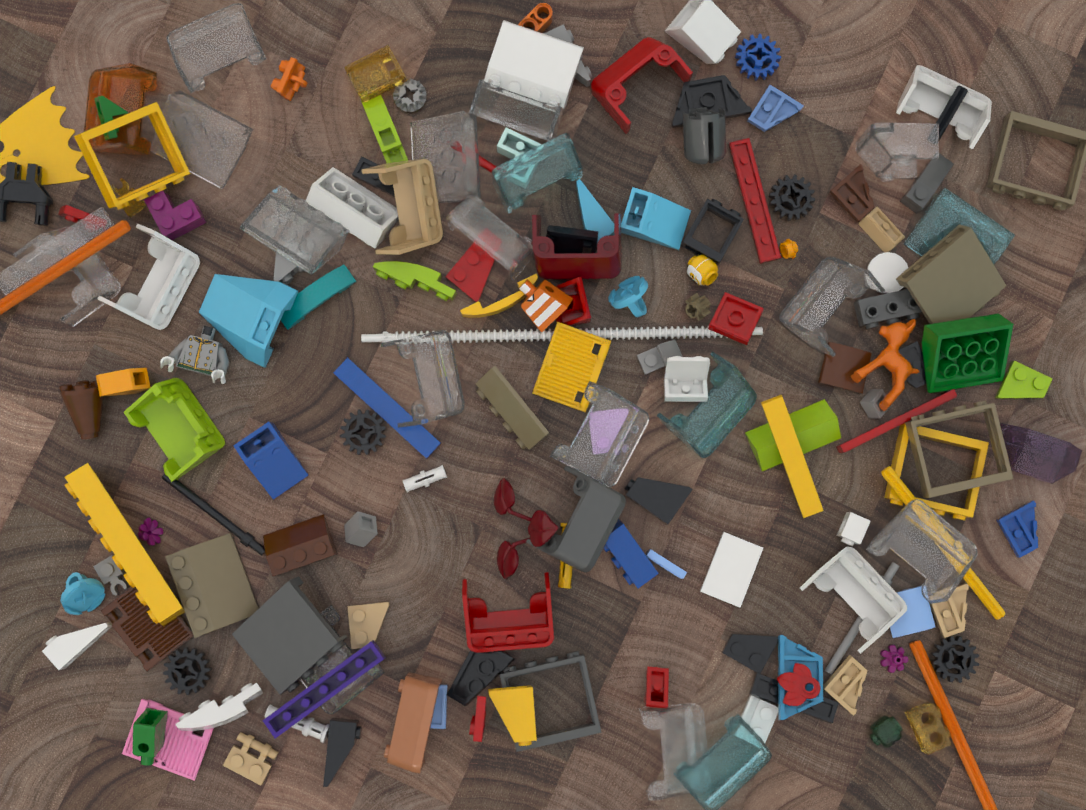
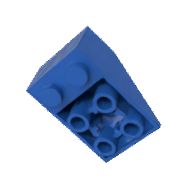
[233,421,309,500]

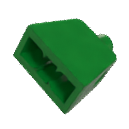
[132,708,168,765]

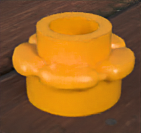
[779,239,798,259]

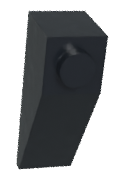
[323,718,362,787]

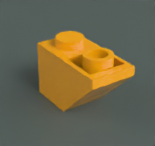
[96,368,151,397]

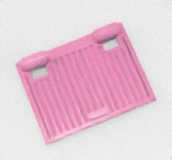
[122,699,214,781]

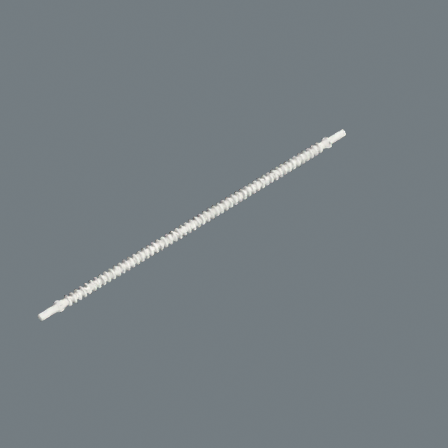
[361,326,763,344]

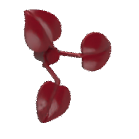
[494,478,559,580]

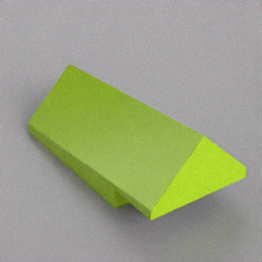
[745,399,841,471]

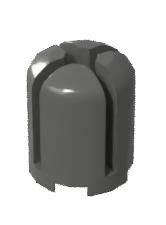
[683,107,726,164]

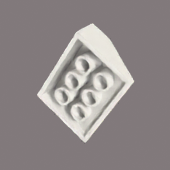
[483,20,584,113]

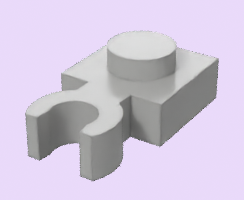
[93,555,129,595]

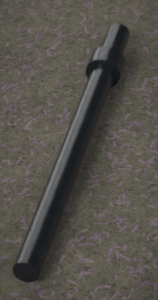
[162,474,265,556]

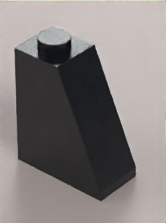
[625,477,693,525]

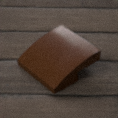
[818,342,872,394]

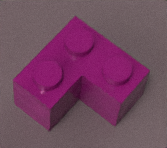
[144,190,207,240]

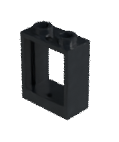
[681,199,744,266]

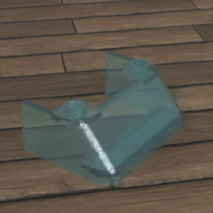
[492,133,583,214]
[657,351,757,458]

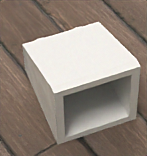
[665,0,741,64]

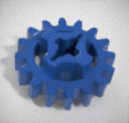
[735,34,781,81]

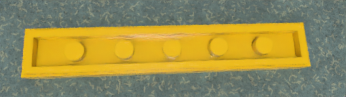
[761,395,824,518]

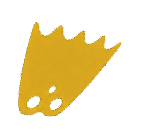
[0,86,90,185]

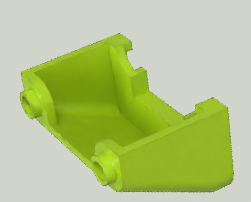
[124,378,225,482]

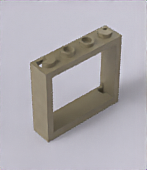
[986,111,1086,211]
[905,401,1013,498]

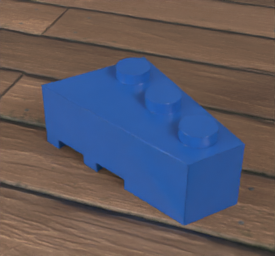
[603,519,659,589]

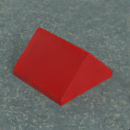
[556,277,591,327]

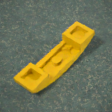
[460,274,538,318]

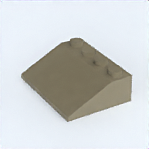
[165,533,259,638]

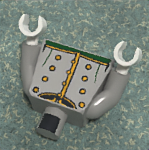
[160,326,230,384]

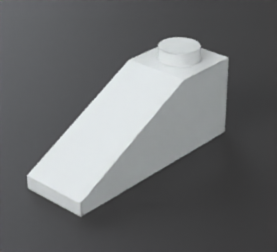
[42,622,112,670]

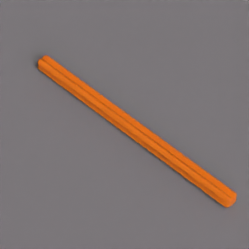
[0,220,131,315]
[909,640,998,810]

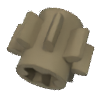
[685,293,711,321]

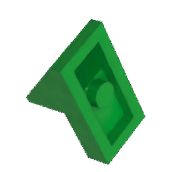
[94,96,128,140]

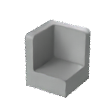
[344,511,378,547]

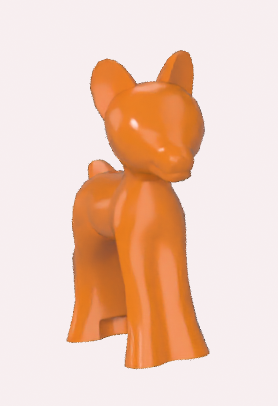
[851,319,919,411]

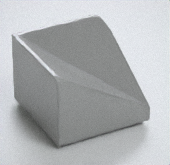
[860,389,892,419]

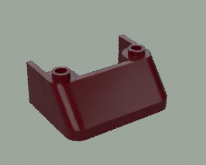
[532,213,622,279]

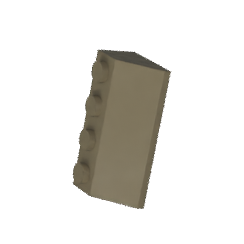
[475,366,549,451]

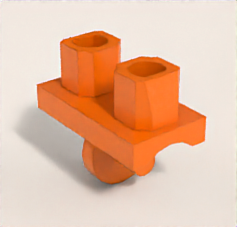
[271,57,308,101]

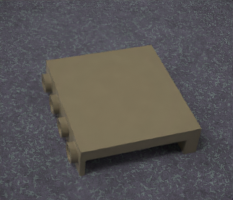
[896,224,1006,324]

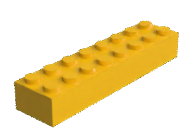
[65,463,185,626]

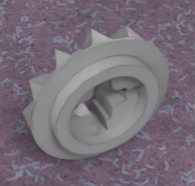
[393,78,426,112]

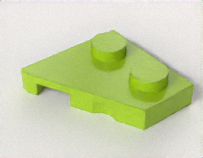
[995,361,1052,399]

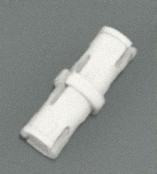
[402,465,447,493]

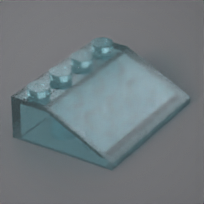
[904,188,1015,264]

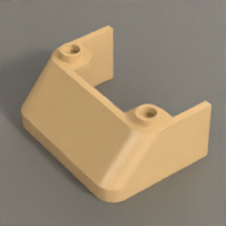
[362,159,443,255]

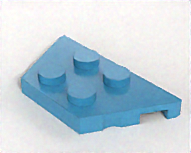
[778,635,823,720]

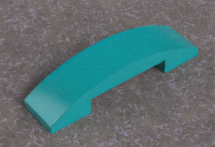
[281,265,357,330]

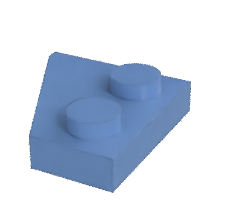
[747,85,804,132]

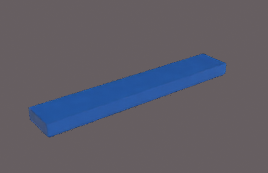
[333,357,441,459]

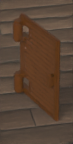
[101,587,194,672]

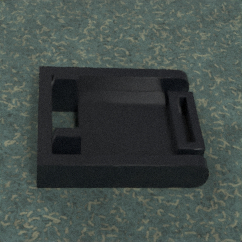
[546,225,598,254]

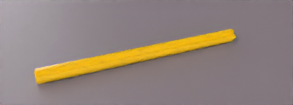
[881,466,1005,620]

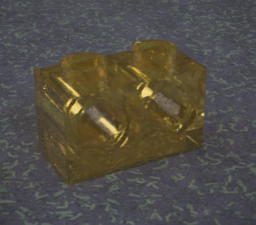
[905,702,951,755]

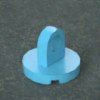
[608,276,648,318]
[60,572,105,615]

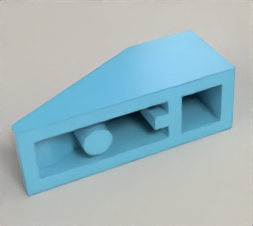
[576,179,614,247]

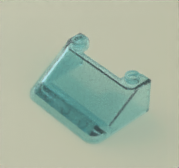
[674,714,772,810]

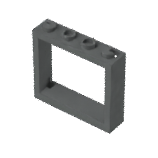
[500,651,602,752]

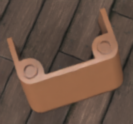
[384,672,442,774]

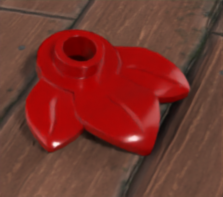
[777,663,821,706]

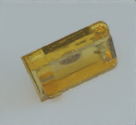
[345,45,407,102]

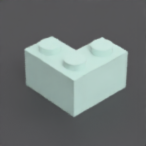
[497,127,544,189]

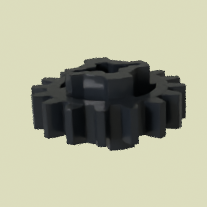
[769,174,815,221]
[340,409,387,455]
[930,636,979,683]
[163,647,212,695]

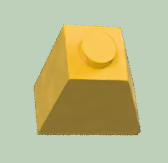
[488,685,537,746]

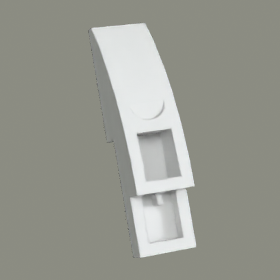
[176,683,263,731]

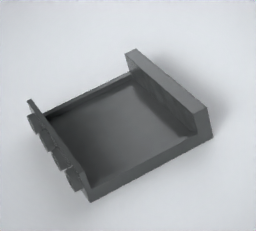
[232,576,347,695]

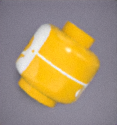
[687,254,718,285]

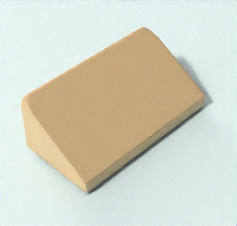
[859,207,905,253]

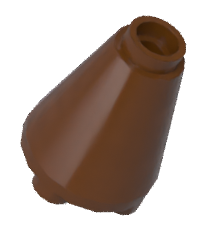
[59,380,104,439]

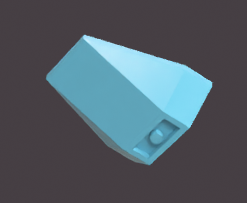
[199,274,298,368]

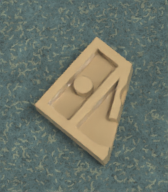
[347,602,390,649]
[823,655,868,716]

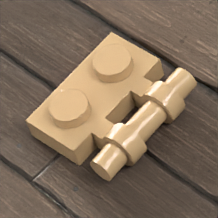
[223,732,279,785]

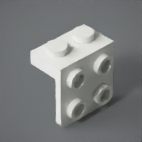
[664,356,710,402]

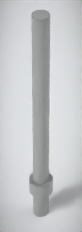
[824,562,900,675]

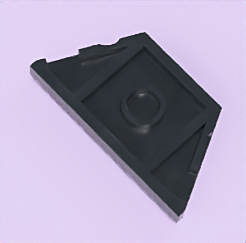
[672,75,752,128]

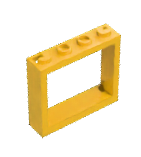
[74,102,190,210]
[884,423,989,521]

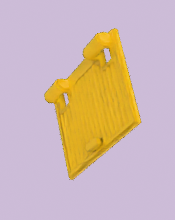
[532,322,611,413]

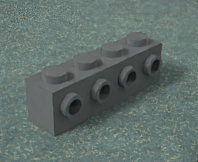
[854,289,923,329]

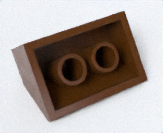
[263,514,338,577]

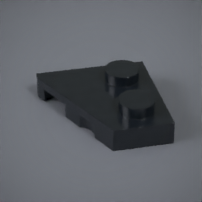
[722,633,778,674]

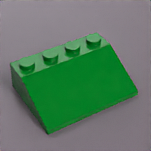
[922,314,1014,393]

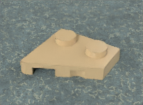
[928,583,969,638]

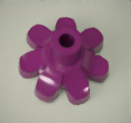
[138,518,163,546]
[880,644,909,673]

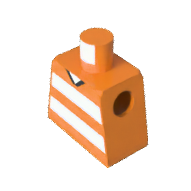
[519,279,573,332]

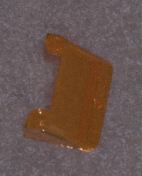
[84,63,157,156]

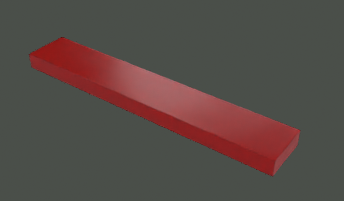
[728,138,781,264]
[836,389,957,453]

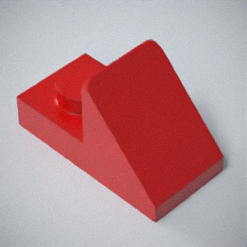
[644,666,669,709]

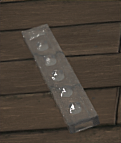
[0,206,115,295]

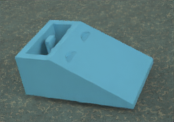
[621,187,691,250]

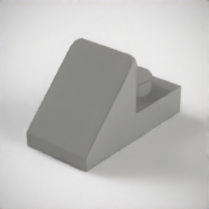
[636,339,683,375]

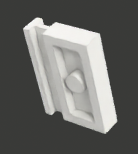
[733,695,778,748]

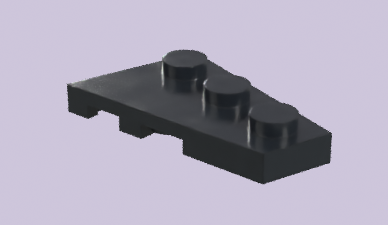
[447,650,515,706]

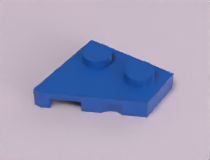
[996,501,1038,558]

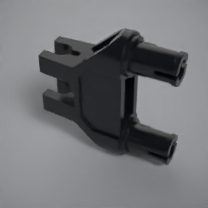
[0,162,53,226]

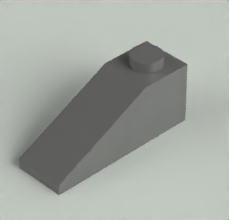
[900,152,954,214]

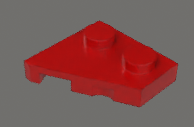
[58,205,108,231]

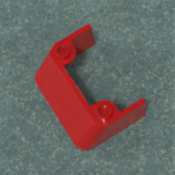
[591,37,693,134]
[462,572,554,653]

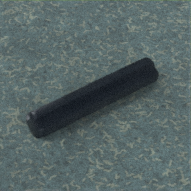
[927,85,968,145]

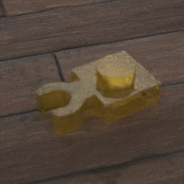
[111,178,147,218]

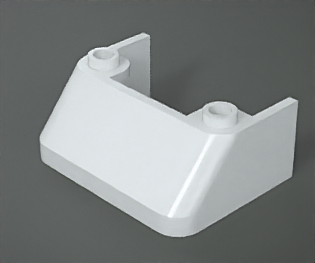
[896,65,992,149]
[98,224,200,330]
[800,547,907,654]

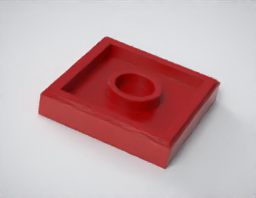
[708,292,764,345]

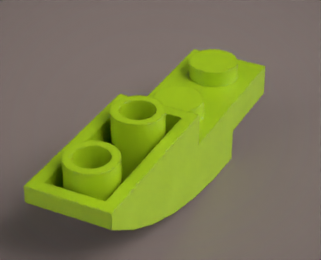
[361,94,408,163]
[373,261,457,301]

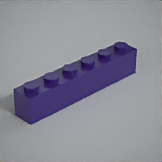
[262,640,386,738]

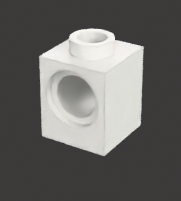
[836,512,870,547]

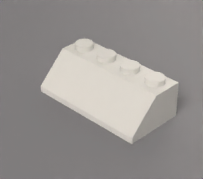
[305,167,399,248]

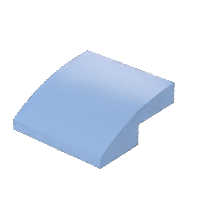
[890,585,936,638]

